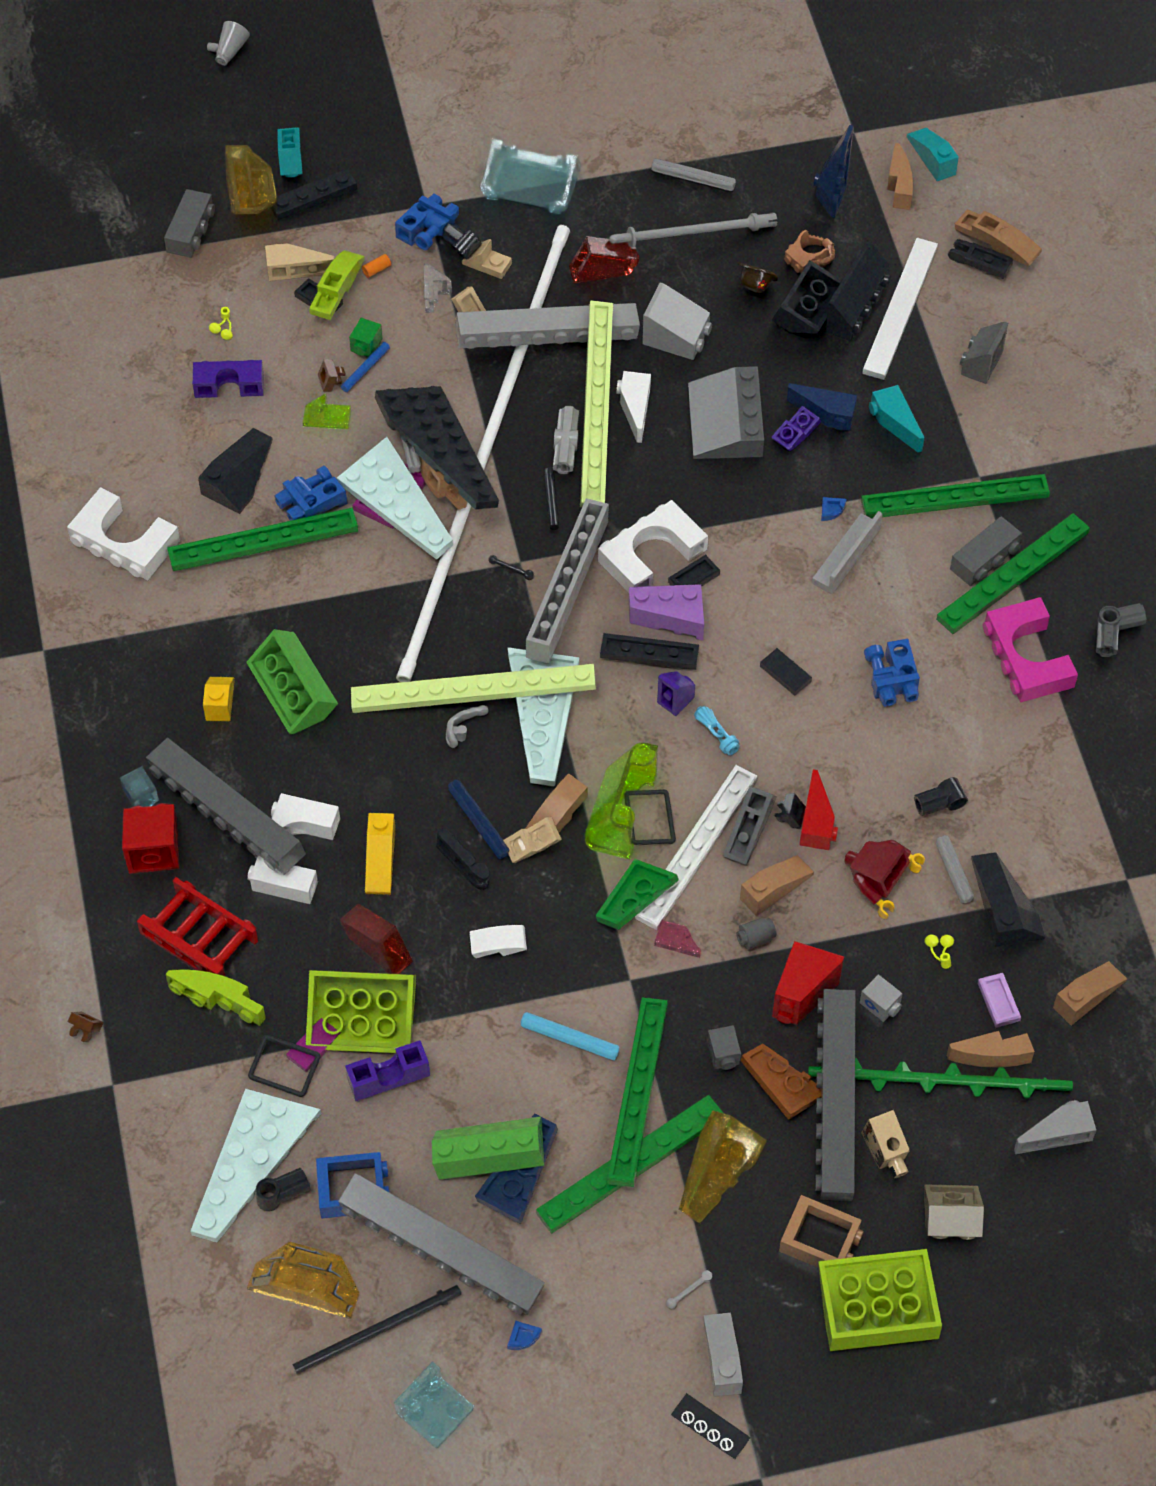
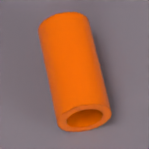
[362,254,391,278]

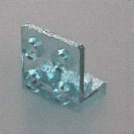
[394,1361,474,1448]

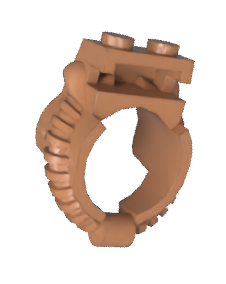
[784,230,835,274]

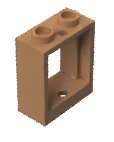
[779,1195,864,1268]

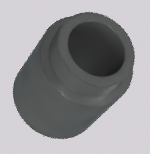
[736,917,776,949]

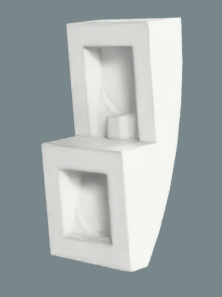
[470,925,527,958]

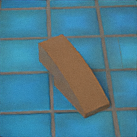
[887,143,913,210]
[525,773,588,852]
[947,1031,1035,1067]

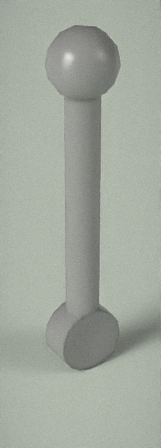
[666,1270,712,1309]

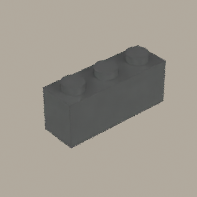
[164,189,215,258]
[950,516,1022,587]

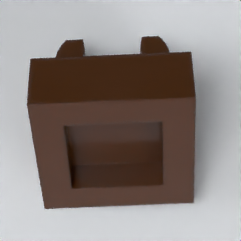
[318,359,346,392]
[67,1011,104,1042]

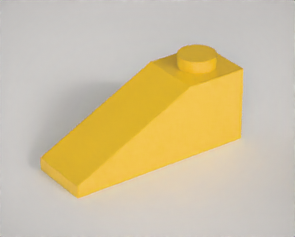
[365,813,395,895]

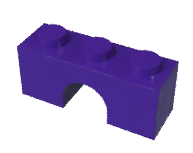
[192,360,264,398]
[345,1040,430,1101]

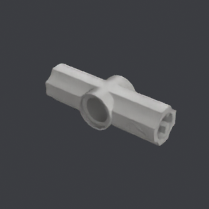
[553,406,579,474]

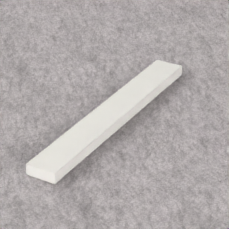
[863,238,938,380]
[635,765,757,930]

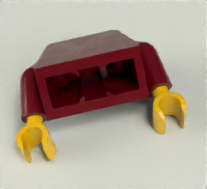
[844,840,925,919]

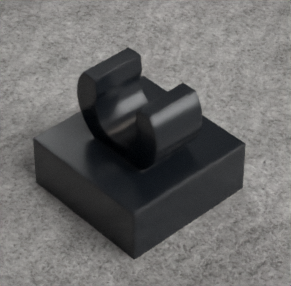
[774,793,806,828]

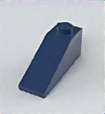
[787,383,857,431]

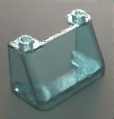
[480,138,582,214]

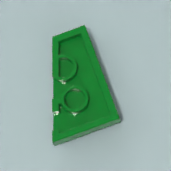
[596,859,679,930]

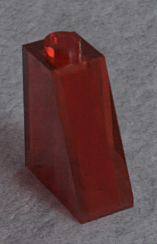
[569,236,639,283]
[340,904,413,974]

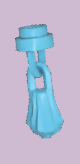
[694,706,740,755]

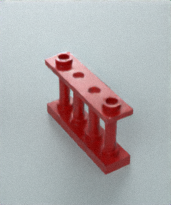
[137,877,258,977]

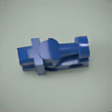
[395,194,459,250]
[274,465,348,521]
[864,638,920,707]

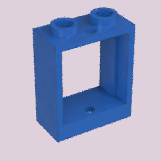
[316,1152,389,1219]

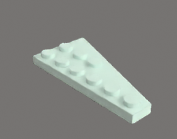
[337,437,453,560]
[508,648,579,786]
[190,1089,321,1242]

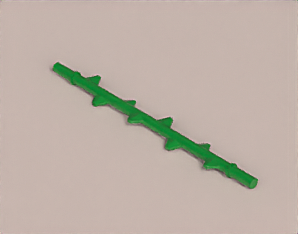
[808,1058,1073,1098]

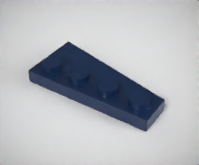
[475,1113,558,1224]

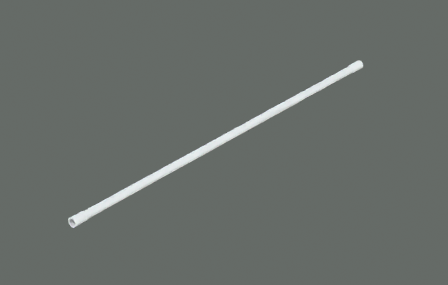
[396,225,570,682]

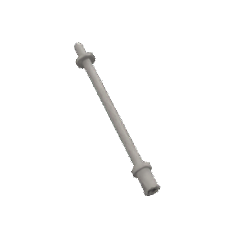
[609,213,777,247]

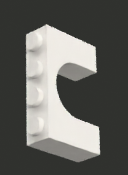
[67,487,180,581]
[598,500,708,593]
[248,793,340,904]

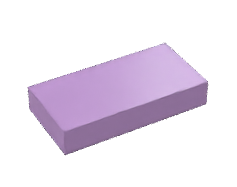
[978,973,1021,1028]

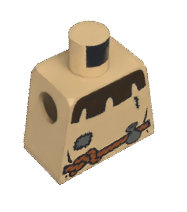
[861,1110,909,1178]

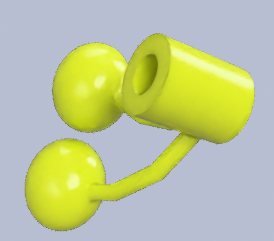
[209,307,233,340]
[925,935,954,969]

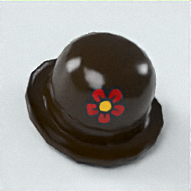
[738,262,778,293]

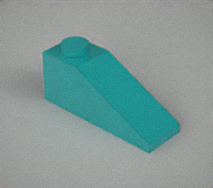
[278,127,302,177]
[907,128,959,181]
[869,385,924,452]

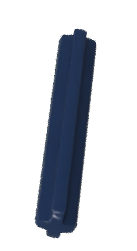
[448,779,509,859]

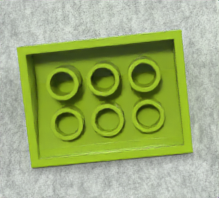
[306,970,416,1053]
[818,1249,942,1351]

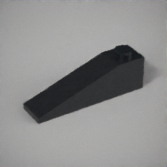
[198,428,273,514]
[971,852,1045,946]

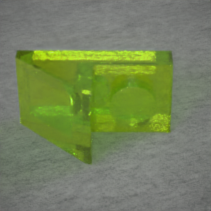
[303,394,351,429]

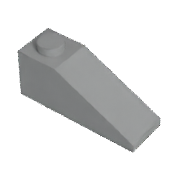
[1014,1100,1096,1154]
[703,1313,743,1396]

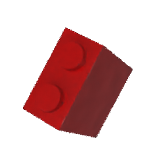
[122,803,179,874]
[772,941,844,1025]

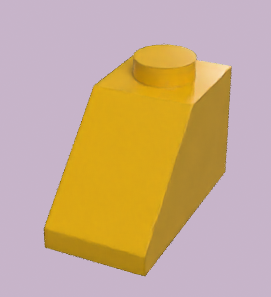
[203,677,234,721]

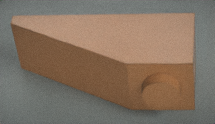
[740,855,814,916]
[1053,961,1127,1026]

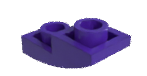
[772,406,821,451]

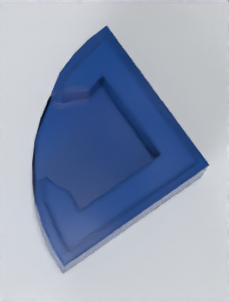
[821,497,846,521]
[507,1321,542,1350]

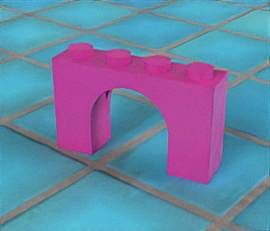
[983,597,1078,703]

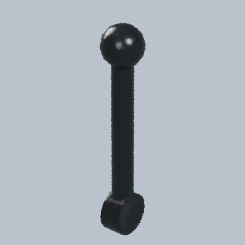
[488,555,534,580]

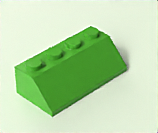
[246,629,338,734]
[432,1117,544,1180]

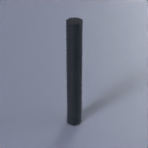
[544,468,559,530]

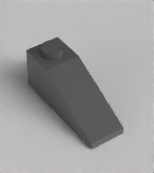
[723,786,777,865]

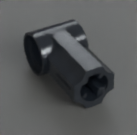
[442,223,482,260]
[914,777,968,816]
[256,1167,310,1211]

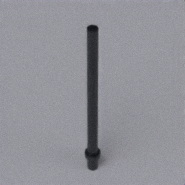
[292,1285,461,1374]

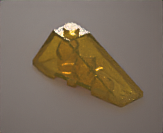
[678,1110,767,1223]

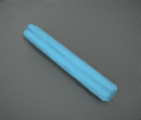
[521,1012,619,1060]

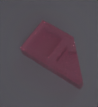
[654,920,701,958]

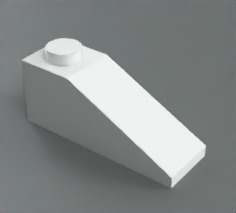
[617,371,651,443]

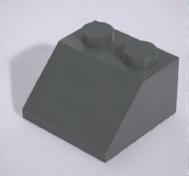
[960,322,1009,384]

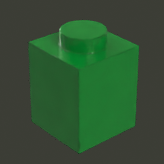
[349,318,383,357]

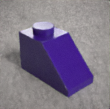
[657,671,695,716]

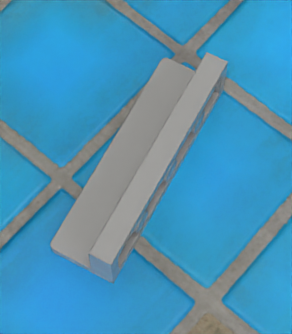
[812,511,883,594]

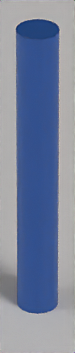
[341,342,390,392]

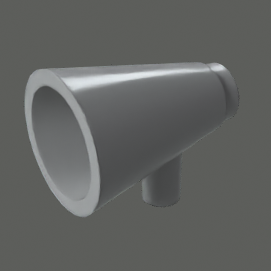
[207,21,250,66]

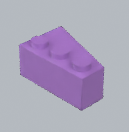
[629,585,704,640]

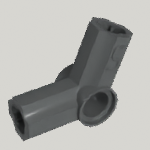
[1096,603,1147,657]

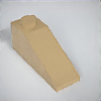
[265,243,334,281]

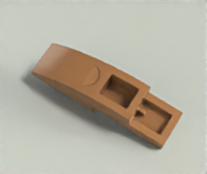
[955,209,1042,266]
[419,456,467,510]

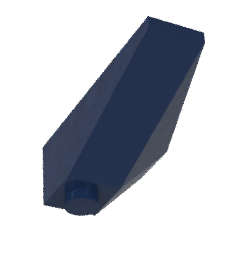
[813,125,854,218]

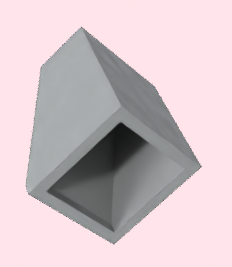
[643,283,712,360]

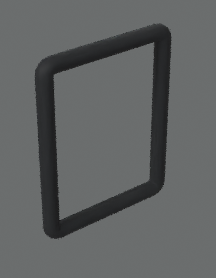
[624,789,676,845]
[248,1035,321,1097]

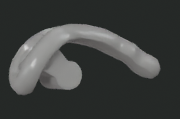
[446,705,489,748]

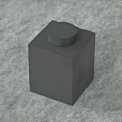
[707,1025,741,1070]

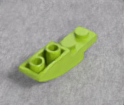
[309,250,365,320]
[166,970,266,1026]

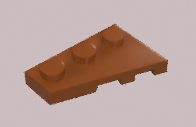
[740,1043,821,1119]

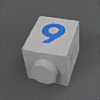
[860,974,902,1022]

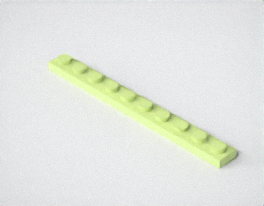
[580,301,613,507]
[351,664,596,713]

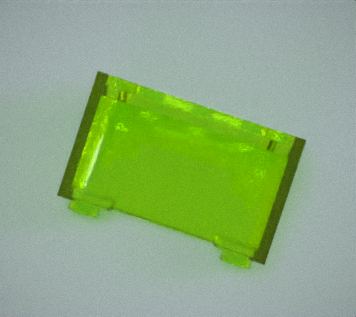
[585,742,658,860]

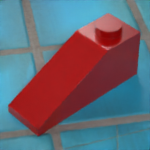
[800,769,838,850]

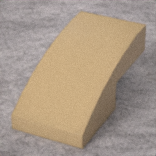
[503,817,561,863]

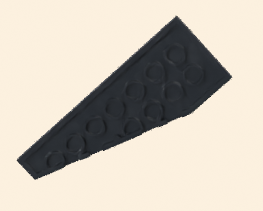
[375,386,499,510]

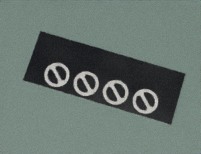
[671,1393,751,1459]

